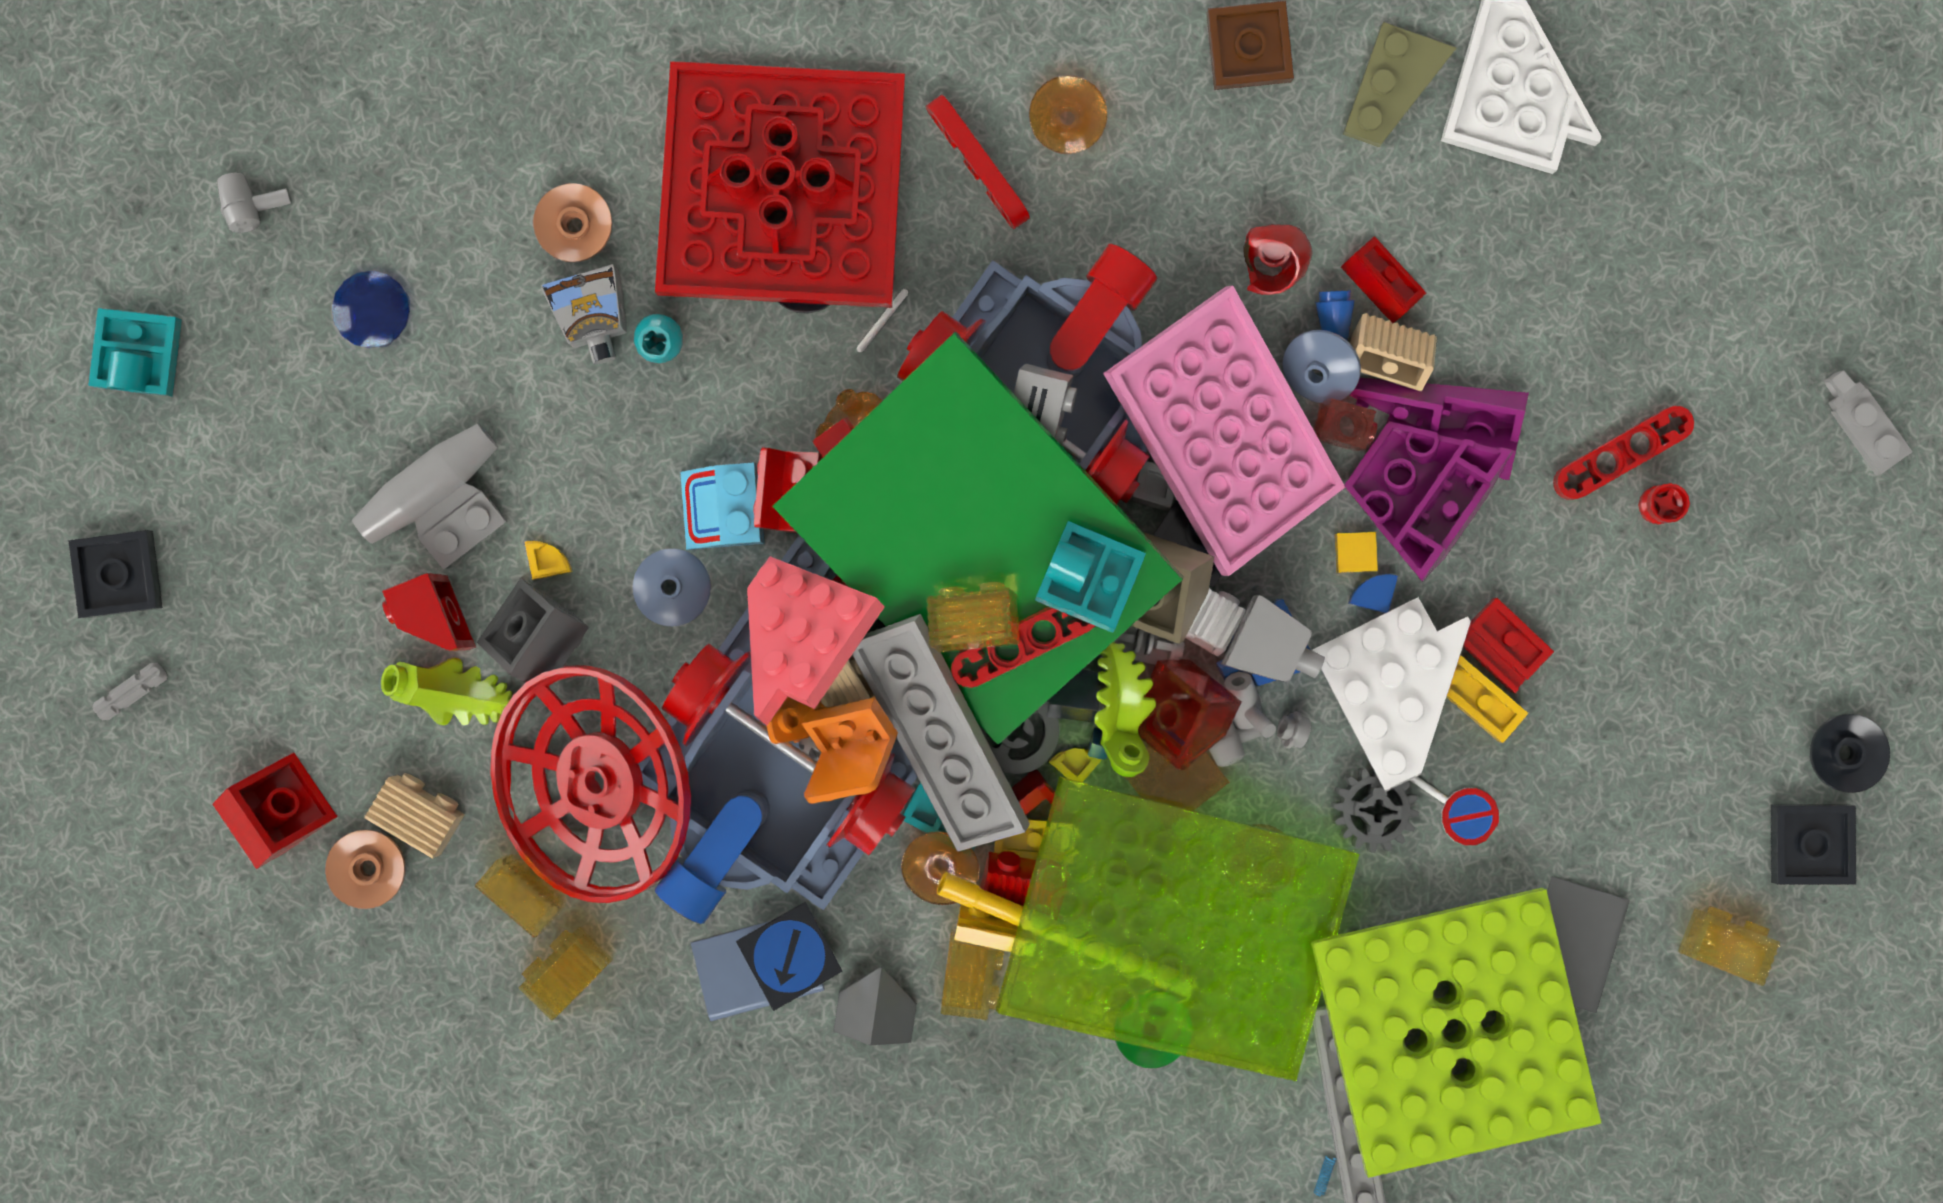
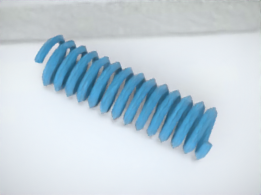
[1314,1156,1337,1196]

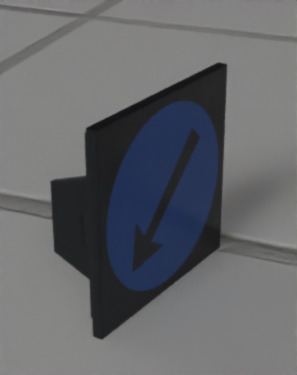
[736,902,843,1011]

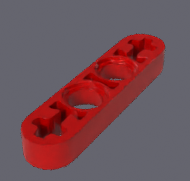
[925,94,1030,230]
[1553,406,1694,500]
[951,607,1095,688]

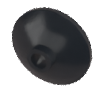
[1810,714,1890,793]

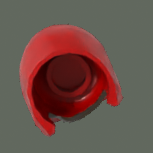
[1243,224,1313,295]

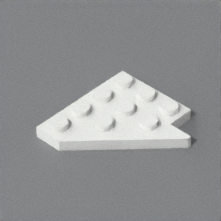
[1441,0,1602,174]
[1312,597,1471,792]

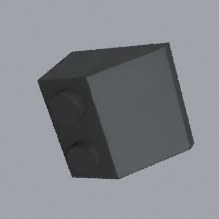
[477,578,589,683]

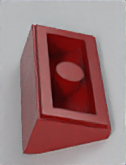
[1341,236,1427,324]

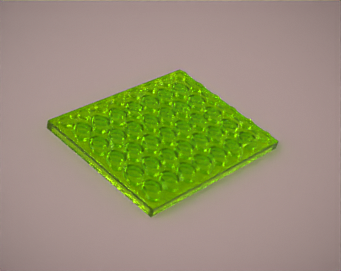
[995,776,1360,1081]

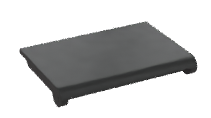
[1547,876,1630,1013]

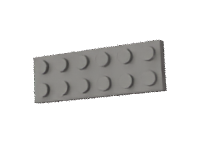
[852,614,1030,851]

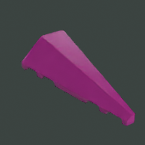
[1349,377,1529,480]

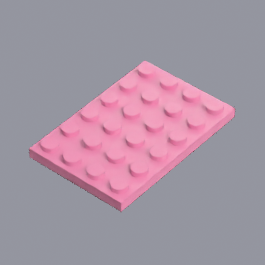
[1103,285,1345,576]

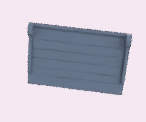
[691,921,825,1021]

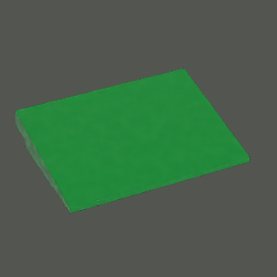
[772,332,1184,744]

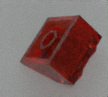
[1138,659,1242,771]

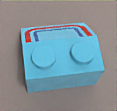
[680,462,765,550]

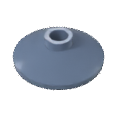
[1283,330,1361,403]
[633,549,711,626]

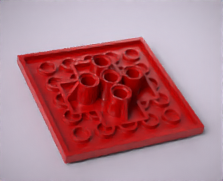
[655,61,905,308]

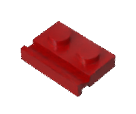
[1463,598,1554,693]

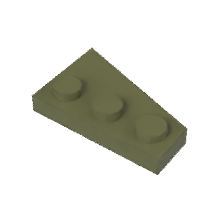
[1343,22,1456,147]

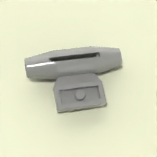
[352,423,507,570]

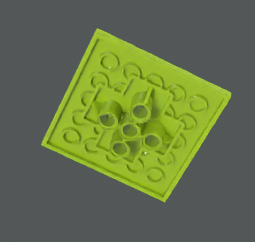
[1311,888,1602,1178]

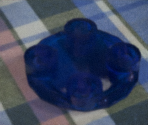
[332,271,410,349]

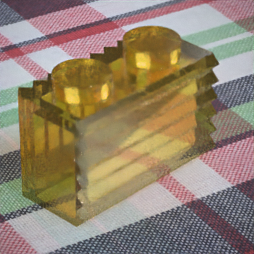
[927,582,1020,652]
[475,854,566,938]
[1678,906,1780,986]
[518,927,613,1021]
[941,930,1004,1020]

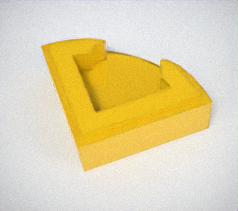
[525,541,573,580]
[1048,748,1102,787]

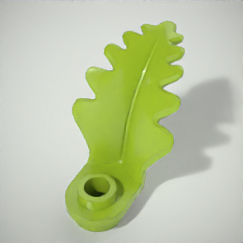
[1094,642,1156,777]
[381,657,512,725]

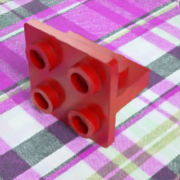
[753,447,823,534]

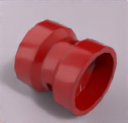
[1638,483,1690,525]

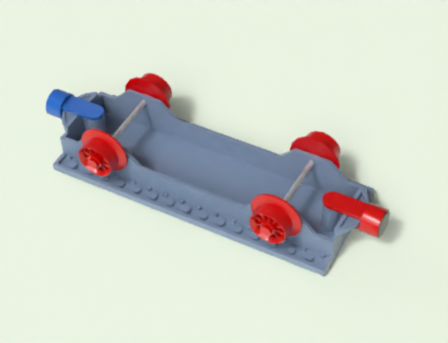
[639,244,1157,924]

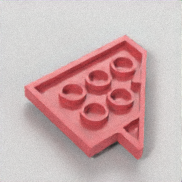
[747,556,884,725]

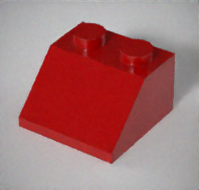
[382,573,476,651]
[212,752,338,869]

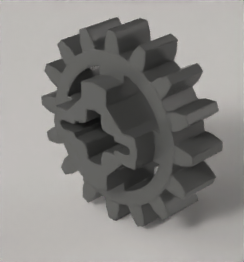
[1330,767,1419,853]

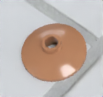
[533,183,612,262]
[325,830,405,909]

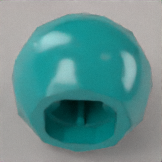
[634,314,683,363]

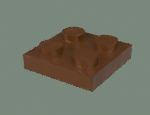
[1206,1,1294,90]

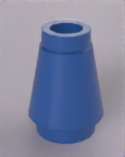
[1315,290,1355,341]

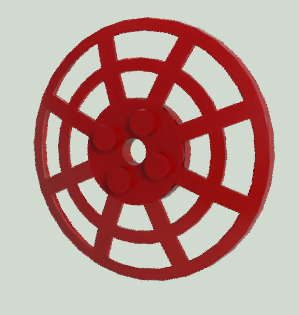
[490,665,691,903]

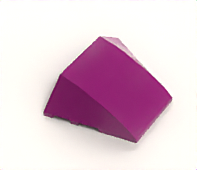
[1344,421,1513,582]

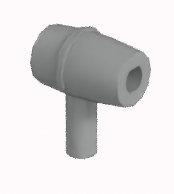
[217,172,291,233]
[1224,672,1276,738]
[1199,707,1262,767]

